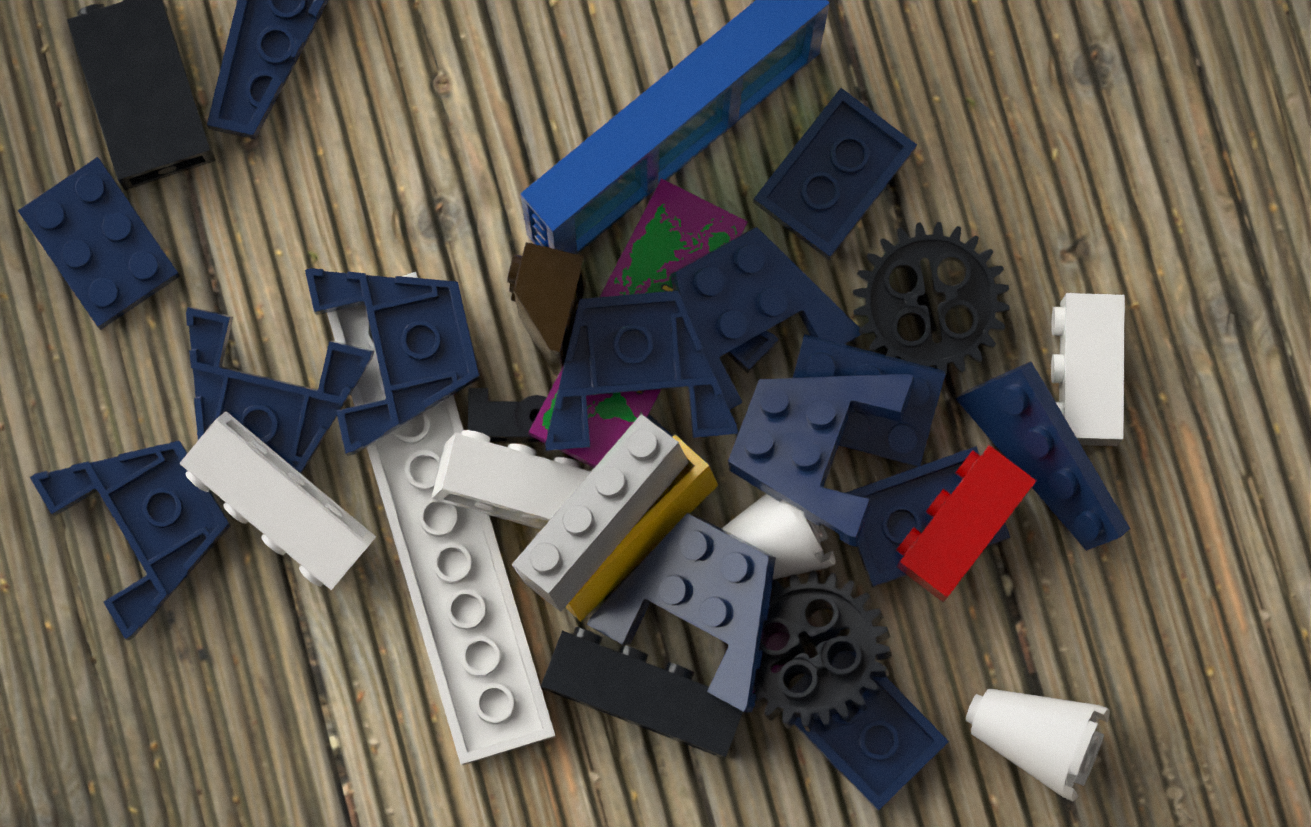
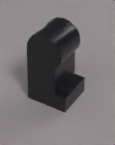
[468,388,547,443]

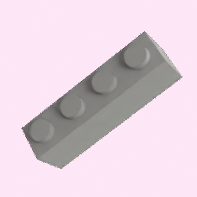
[512,414,689,612]

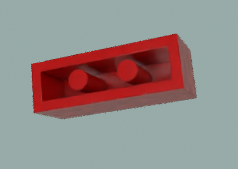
[896,445,1036,602]

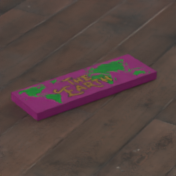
[529,178,748,468]

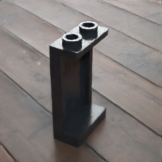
[67,0,216,190]

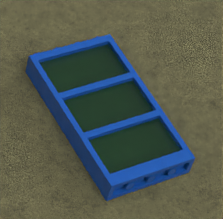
[520,0,830,254]

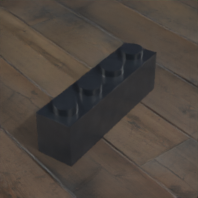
[541,627,743,759]

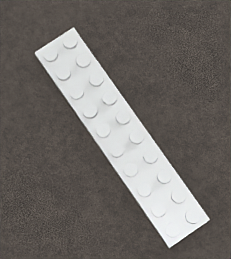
[327,272,556,765]

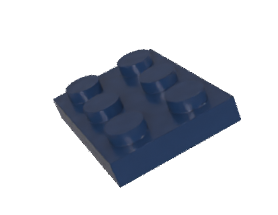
[753,88,917,260]
[18,157,180,330]
[793,334,945,467]
[846,446,1011,588]
[782,635,949,811]

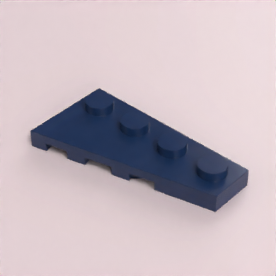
[207,0,329,140]
[956,361,1130,551]

